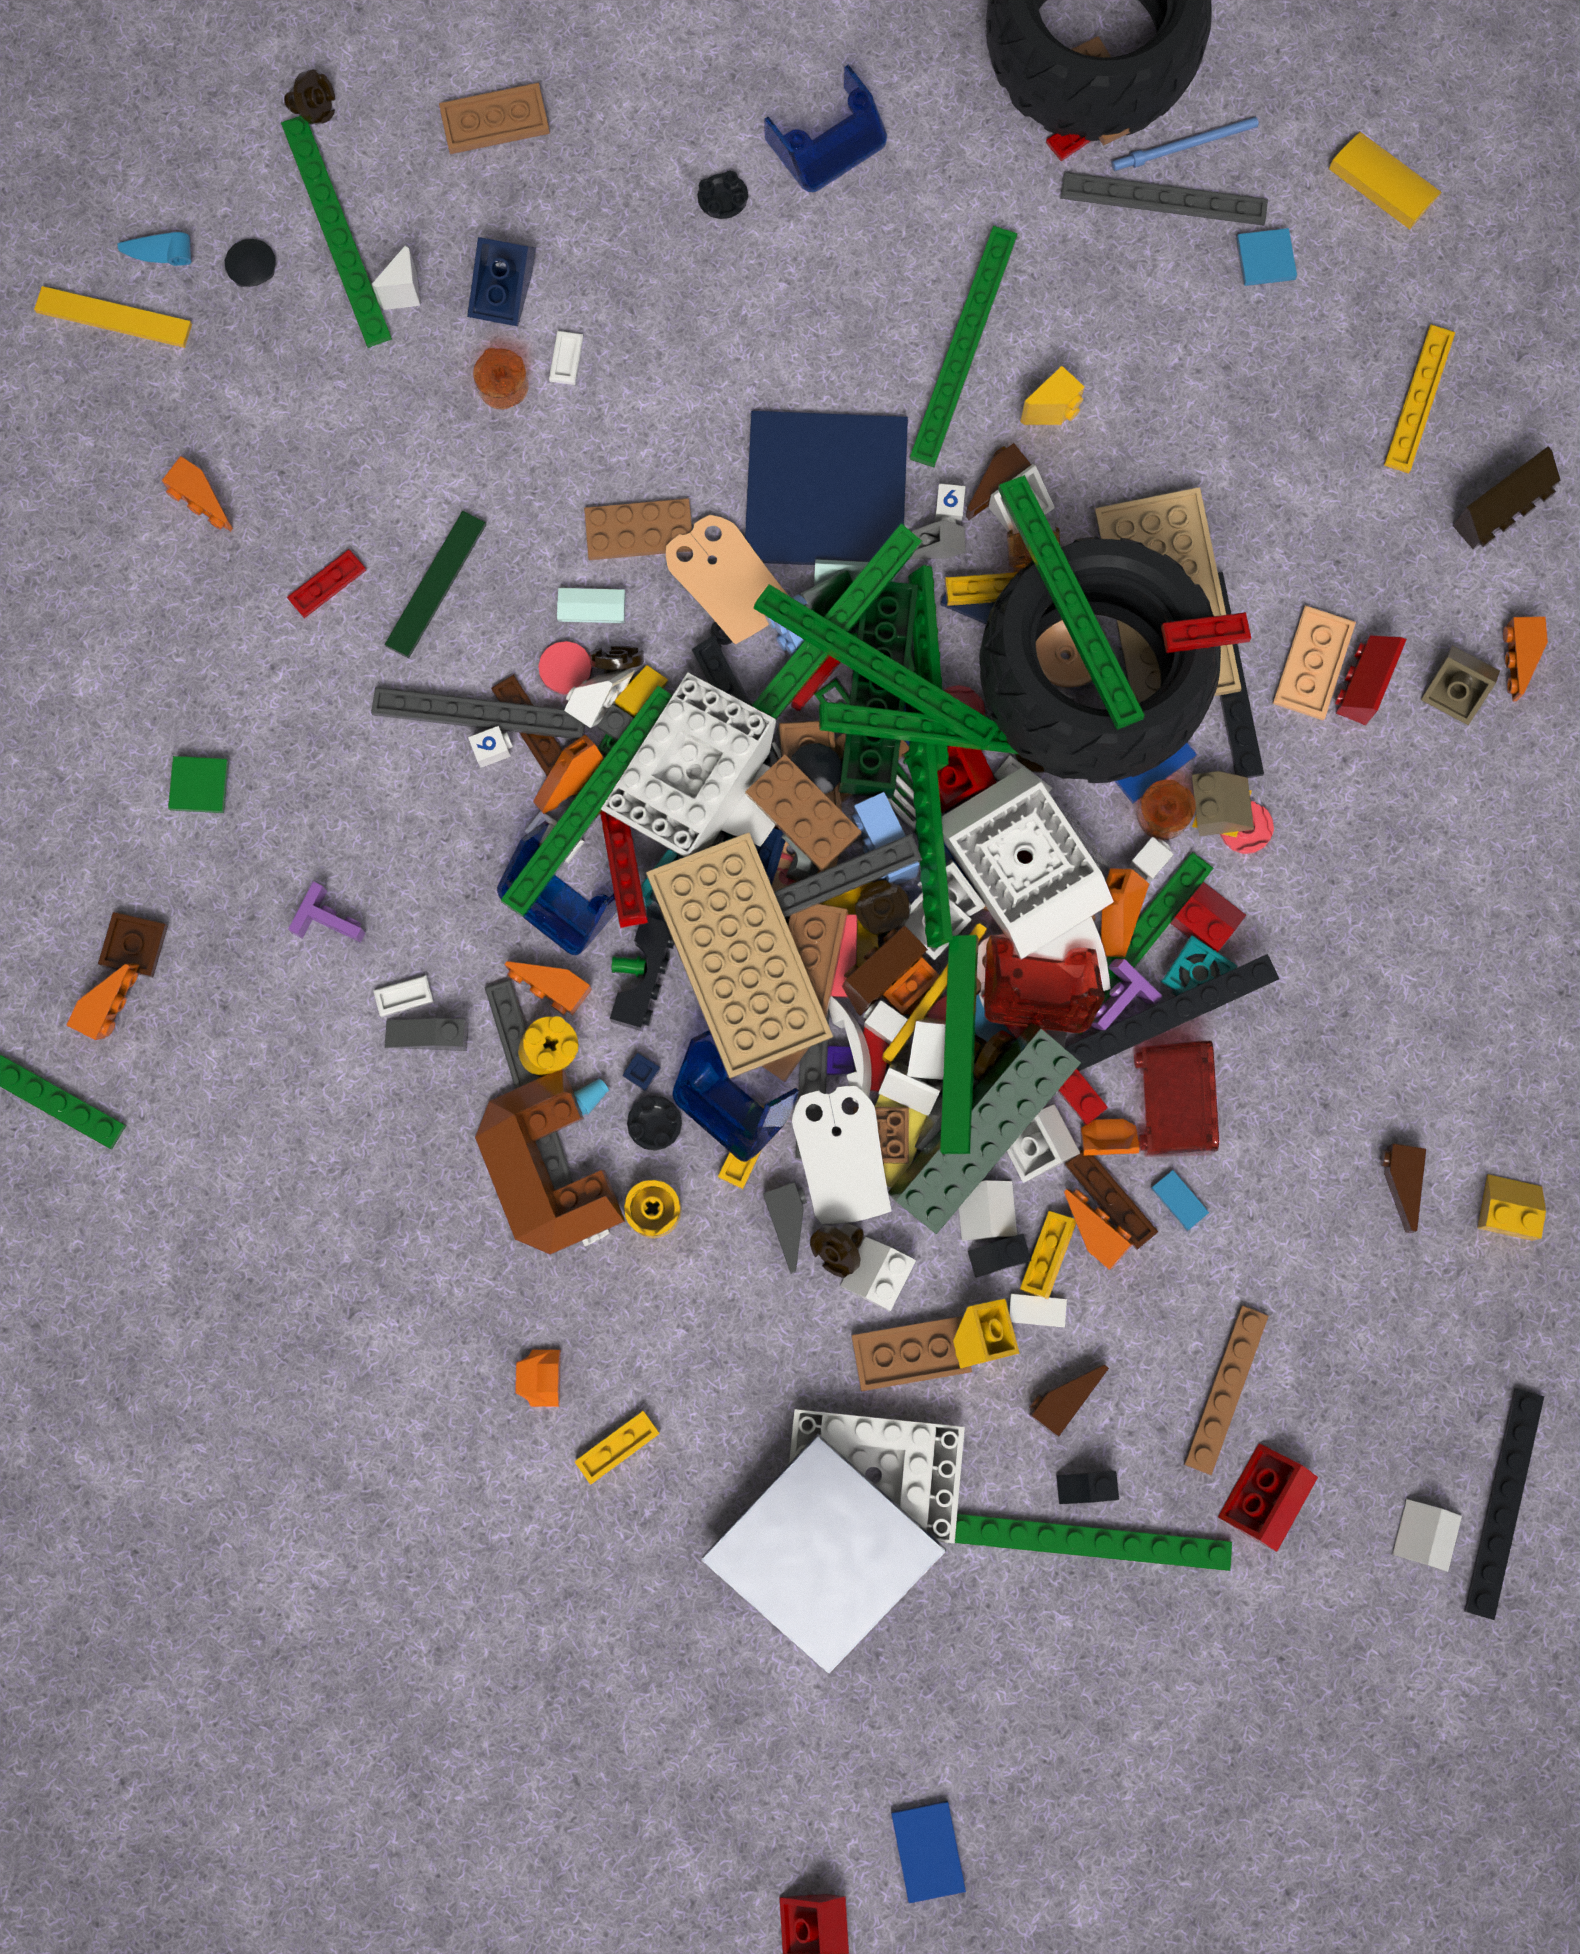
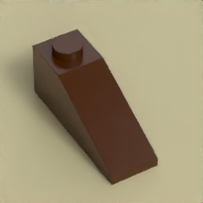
[966,443,1032,520]
[1381,1144,1426,1233]
[1029,1365,1109,1437]

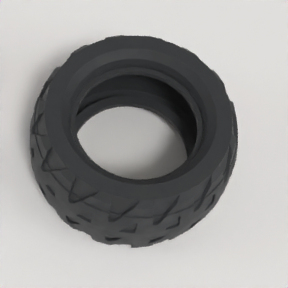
[986,0,1212,141]
[979,536,1221,784]

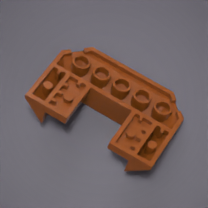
[475,1069,626,1254]

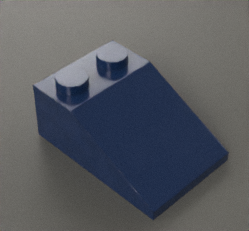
[467,237,536,326]

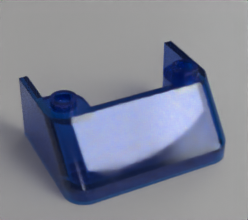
[764,64,887,192]
[497,821,617,955]
[672,1030,799,1162]

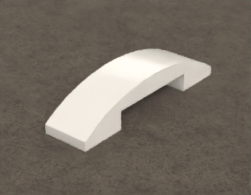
[829,996,872,1103]

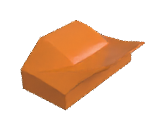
[883,957,940,1015]
[1080,1119,1140,1156]
[515,1350,561,1407]

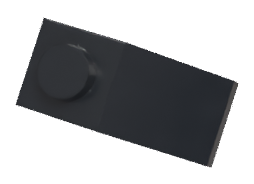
[967,1234,1032,1278]
[1056,1470,1119,1504]

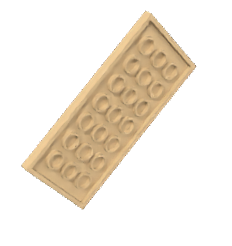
[1095,487,1241,703]
[646,832,833,1079]

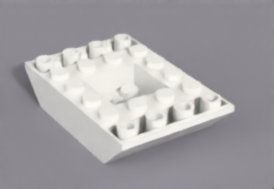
[601,672,776,857]
[942,767,1114,960]
[789,1409,965,1543]

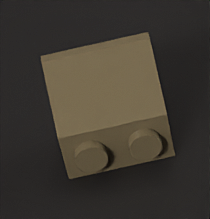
[1421,645,1500,725]
[1192,771,1254,837]

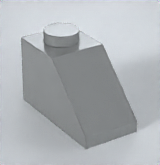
[909,519,965,559]

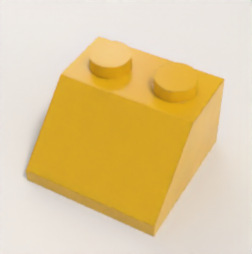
[1020,366,1085,425]
[1477,1174,1546,1241]
[953,1299,1020,1369]

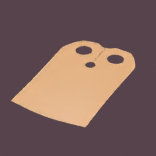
[666,515,789,644]

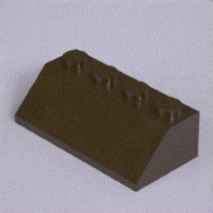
[1453,446,1561,549]

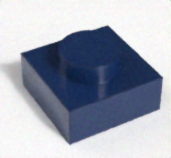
[622,1053,661,1092]

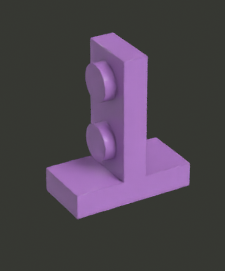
[288,881,365,943]
[1088,959,1163,1030]

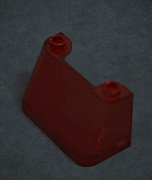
[984,935,1105,1033]
[1134,1040,1219,1157]

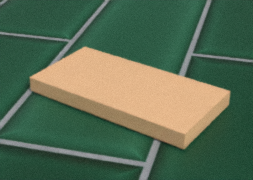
[1272,605,1356,721]

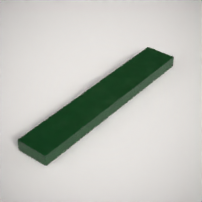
[384,511,486,659]

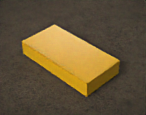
[615,665,668,718]

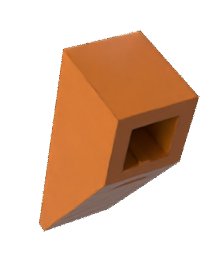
[162,456,233,532]
[1503,616,1548,702]
[533,735,604,814]
[1101,868,1149,957]
[504,961,592,1016]
[66,963,139,1040]
[1064,1188,1134,1270]

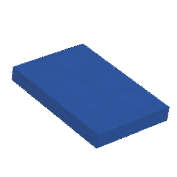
[1115,743,1197,804]
[891,1801,966,1904]

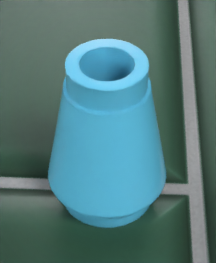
[574,1078,609,1115]

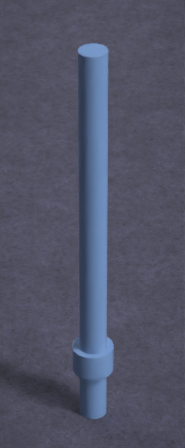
[1112,117,1259,171]

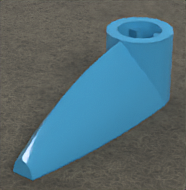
[117,232,192,266]

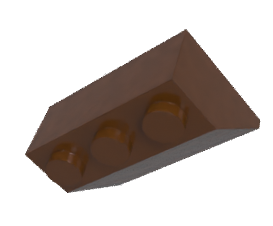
[842,926,928,1016]

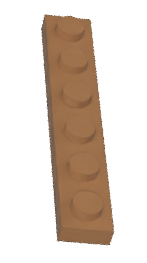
[1184,1306,1269,1476]

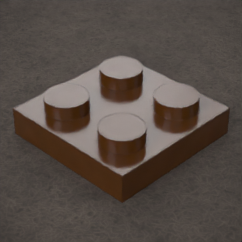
[98,912,168,978]

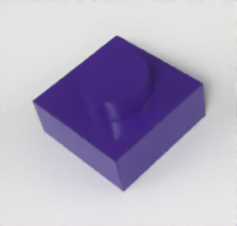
[827,1046,855,1076]

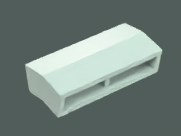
[557,588,626,623]

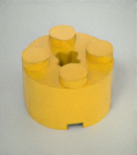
[518,1016,578,1077]
[624,1180,682,1238]

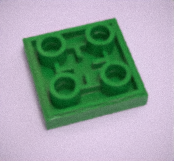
[168,756,229,813]

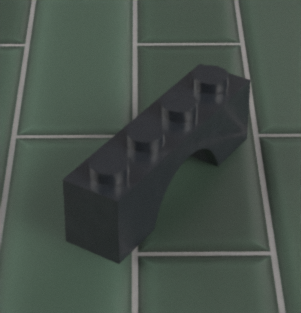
[609,917,675,1032]

